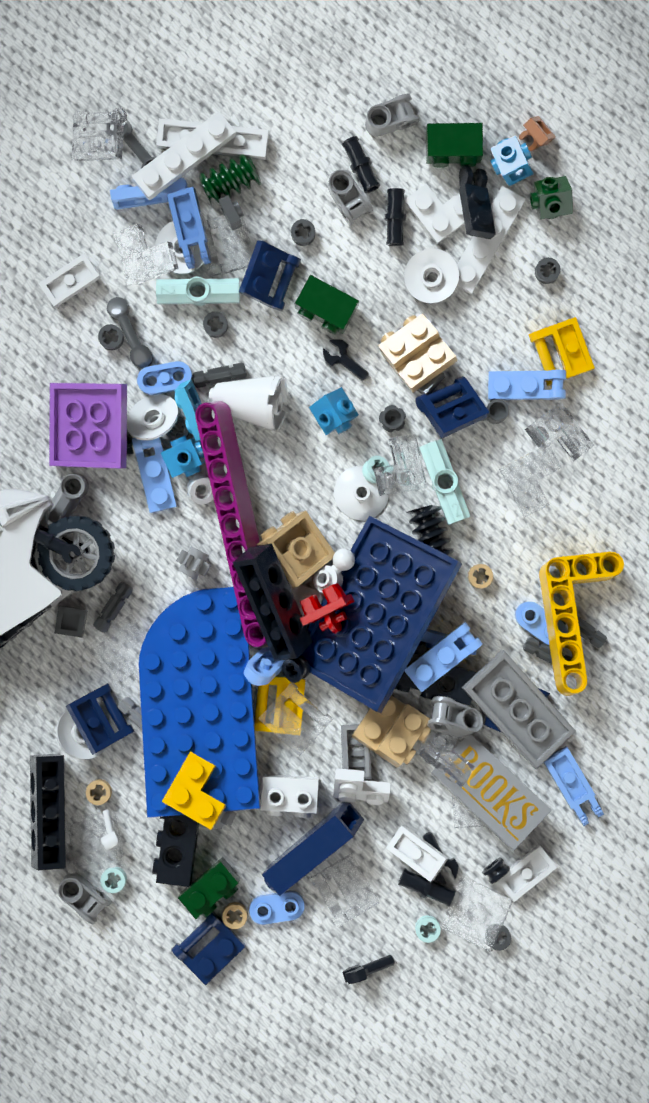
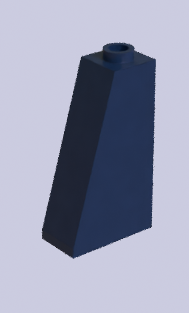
[262,802,364,896]

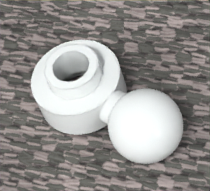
[186,472,231,505]
[314,549,355,593]

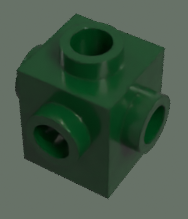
[530,176,573,219]

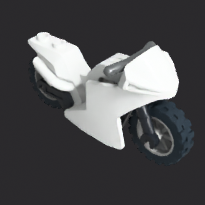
[0,489,115,648]

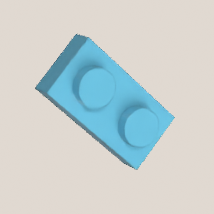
[175,379,202,441]

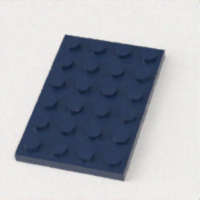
[301,516,462,713]

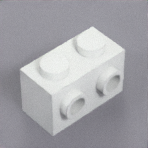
[261,774,319,818]

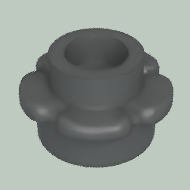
[379,405,406,432]

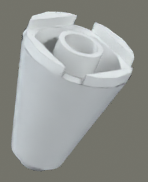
[209,376,288,431]

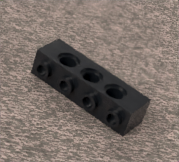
[233,543,313,661]
[395,654,477,706]
[30,754,66,871]
[152,815,199,887]

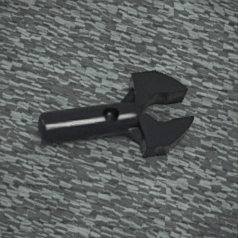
[323,339,369,381]
[423,832,459,884]
[342,955,395,984]

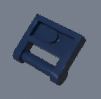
[239,240,301,311]
[415,376,489,439]
[66,683,135,755]
[171,911,246,986]

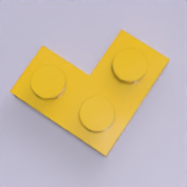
[162,752,226,830]

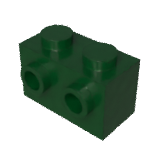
[426,123,483,168]
[294,274,359,335]
[178,857,240,920]

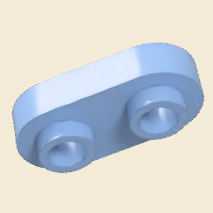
[137,361,193,395]
[515,602,566,645]
[244,647,285,686]
[249,891,305,925]

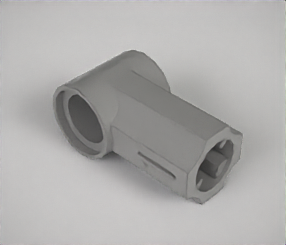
[48,474,89,523]

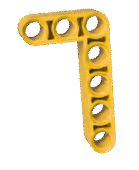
[539,552,624,696]

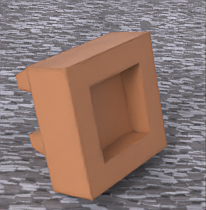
[519,116,556,151]

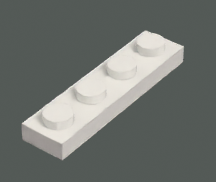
[131,111,236,201]
[156,118,269,160]
[457,186,526,295]

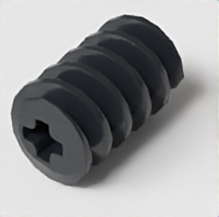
[406,505,454,556]

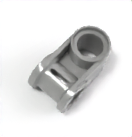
[365,94,420,137]
[328,169,373,226]
[428,696,483,738]
[58,873,112,924]

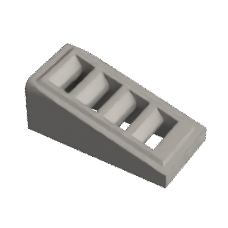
[341,724,371,781]

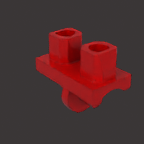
[300,583,355,633]

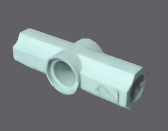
[156,276,240,306]
[419,439,471,525]

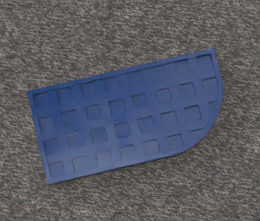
[139,587,261,818]

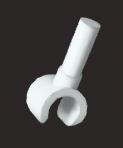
[100,810,119,851]

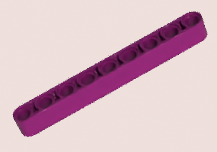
[195,401,267,647]

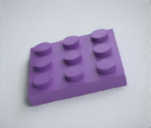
[49,383,127,469]

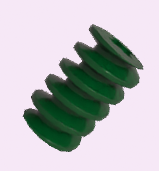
[199,154,261,206]

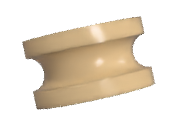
[468,564,493,589]
[86,779,112,805]
[222,902,248,929]

